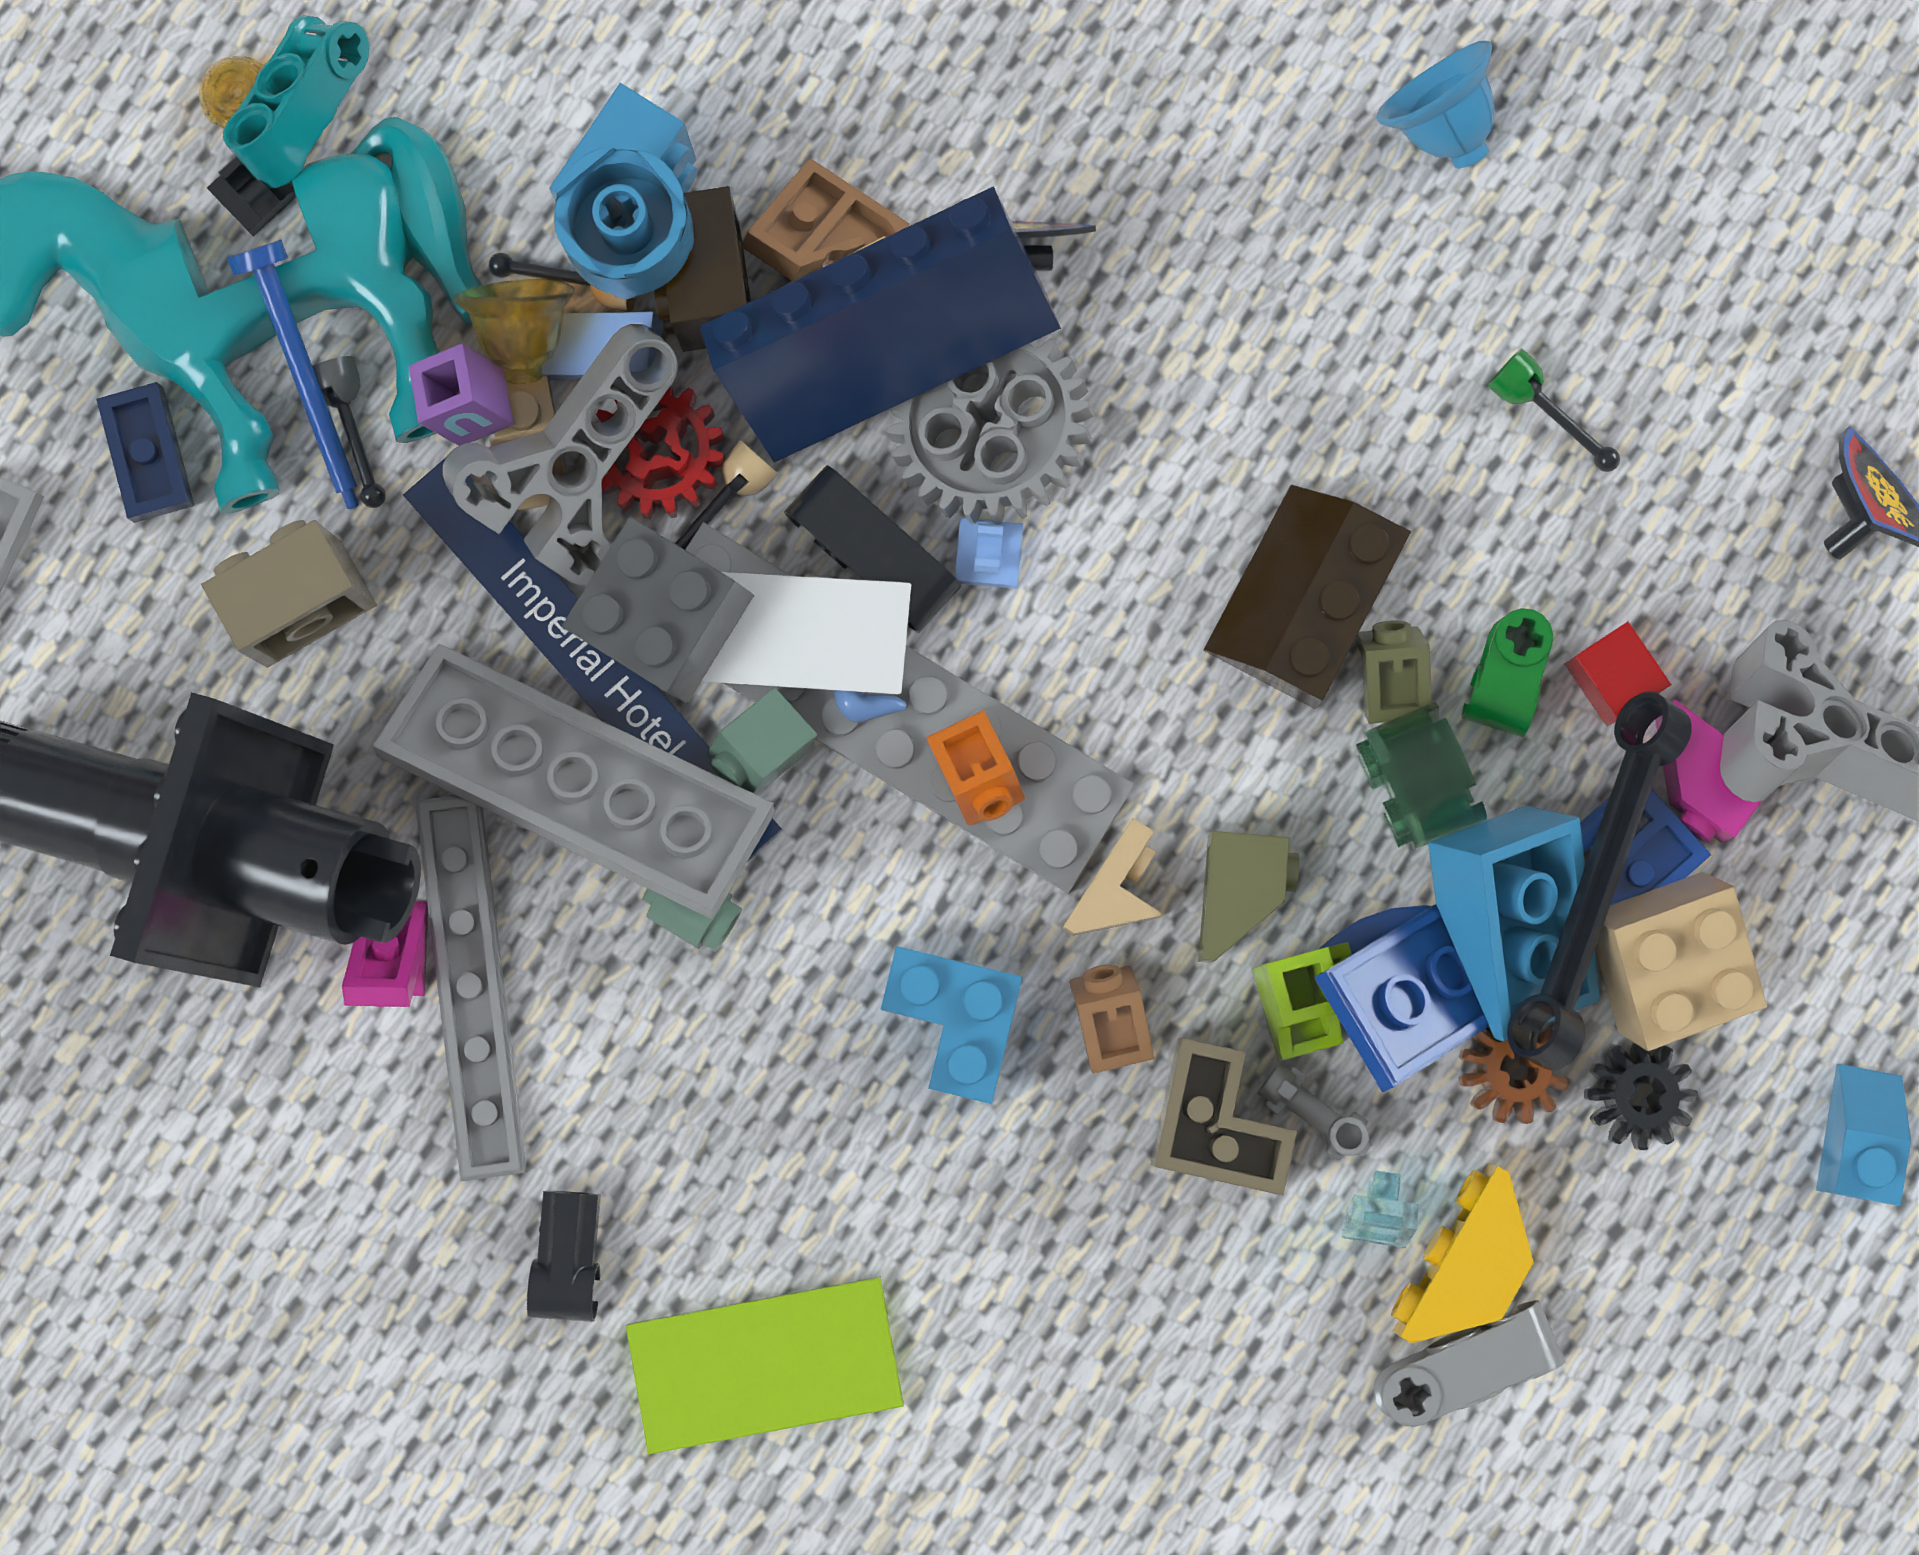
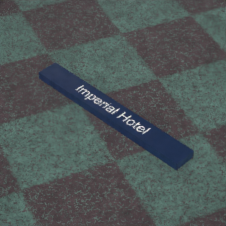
[403,458,784,863]

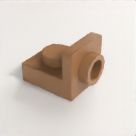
[1069,965,1155,1074]

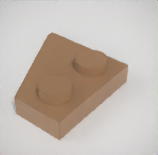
[741,158,910,281]

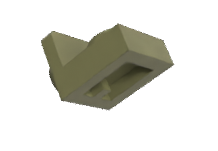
[1356,620,1432,724]

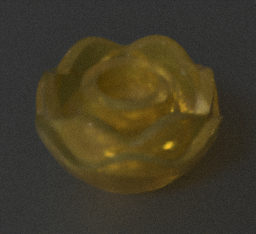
[199,56,264,128]

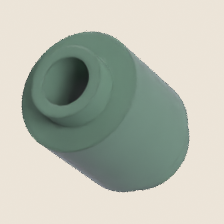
[642,888,742,952]

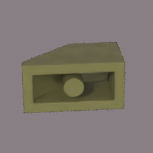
[1198,831,1299,963]

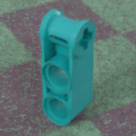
[223,15,370,188]

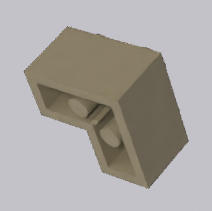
[1150,1038,1297,1196]

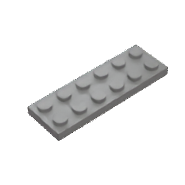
[373,644,775,920]

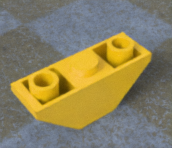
[1391,1164,1534,1343]

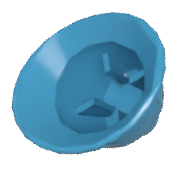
[1376,41,1495,169]

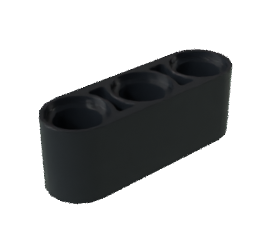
[784,465,962,633]

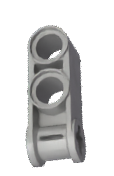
[1373,1300,1565,1427]

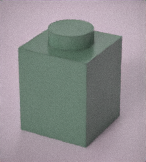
[707,688,818,795]

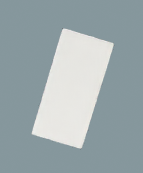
[701,572,911,694]

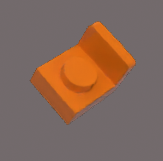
[926,710,1025,826]

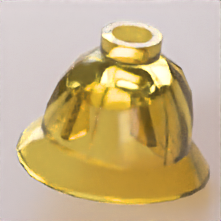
[453,279,575,384]

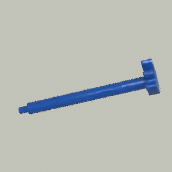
[227,239,359,509]

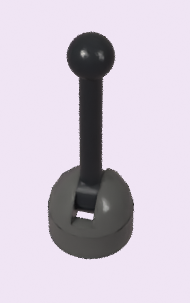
[313,356,386,508]

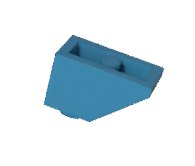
[1816,1064,1911,1206]

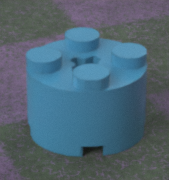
[554,147,694,299]

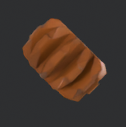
[1458,1029,1569,1124]

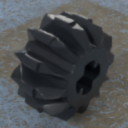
[1584,1042,1698,1150]

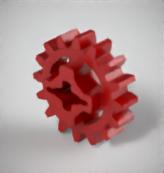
[595,385,725,520]

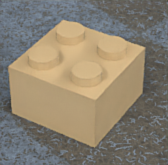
[1595,872,1767,1051]

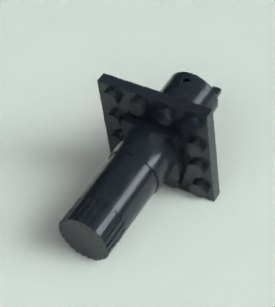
[0,692,421,988]

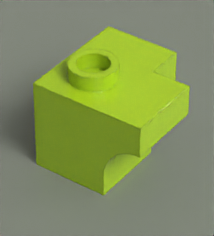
[1252,942,1352,1061]

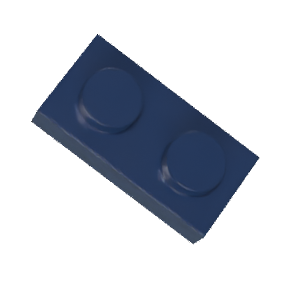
[96,382,195,523]

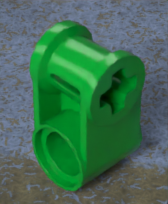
[1461,608,1553,737]

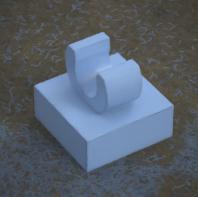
[955,518,1023,589]

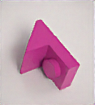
[342,901,428,1007]

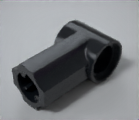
[527,1190,601,1322]

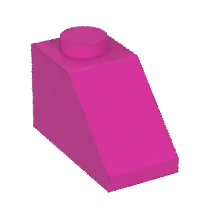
[1655,699,1762,843]

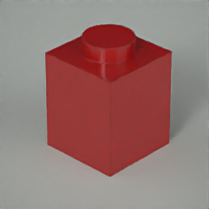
[1564,621,1672,727]

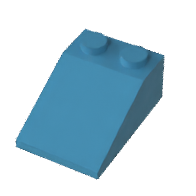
[1428,806,1600,1041]

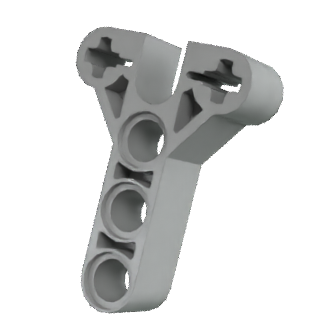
[443,324,678,585]
[1720,620,1919,822]

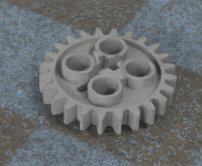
[886,338,1093,525]

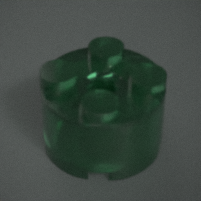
[1355,701,1487,850]

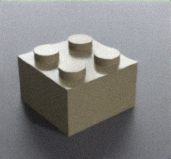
[201,520,378,668]

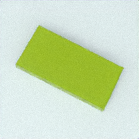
[625,1276,904,1455]

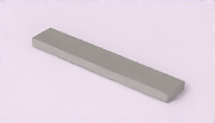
[415,795,527,1181]

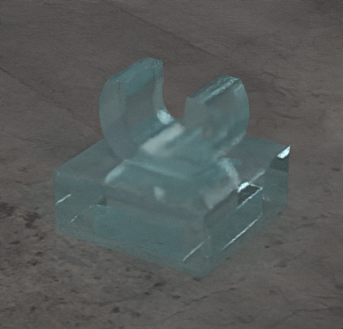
[1342,1170,1419,1248]

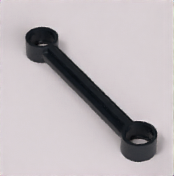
[1507,692,1692,1070]

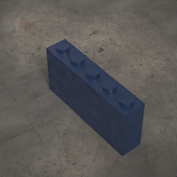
[699,186,1061,463]

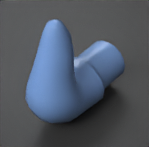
[834,690,907,722]

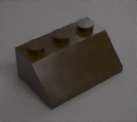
[1203,485,1412,709]

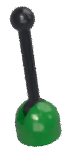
[1487,348,1620,472]

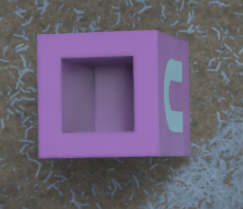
[408,343,514,446]

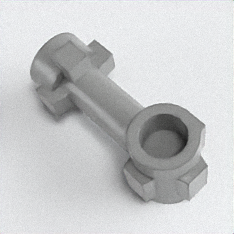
[1257,1063,1372,1160]

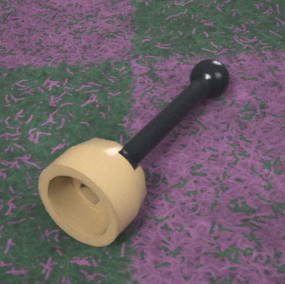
[488,253,636,312]
[674,440,778,550]

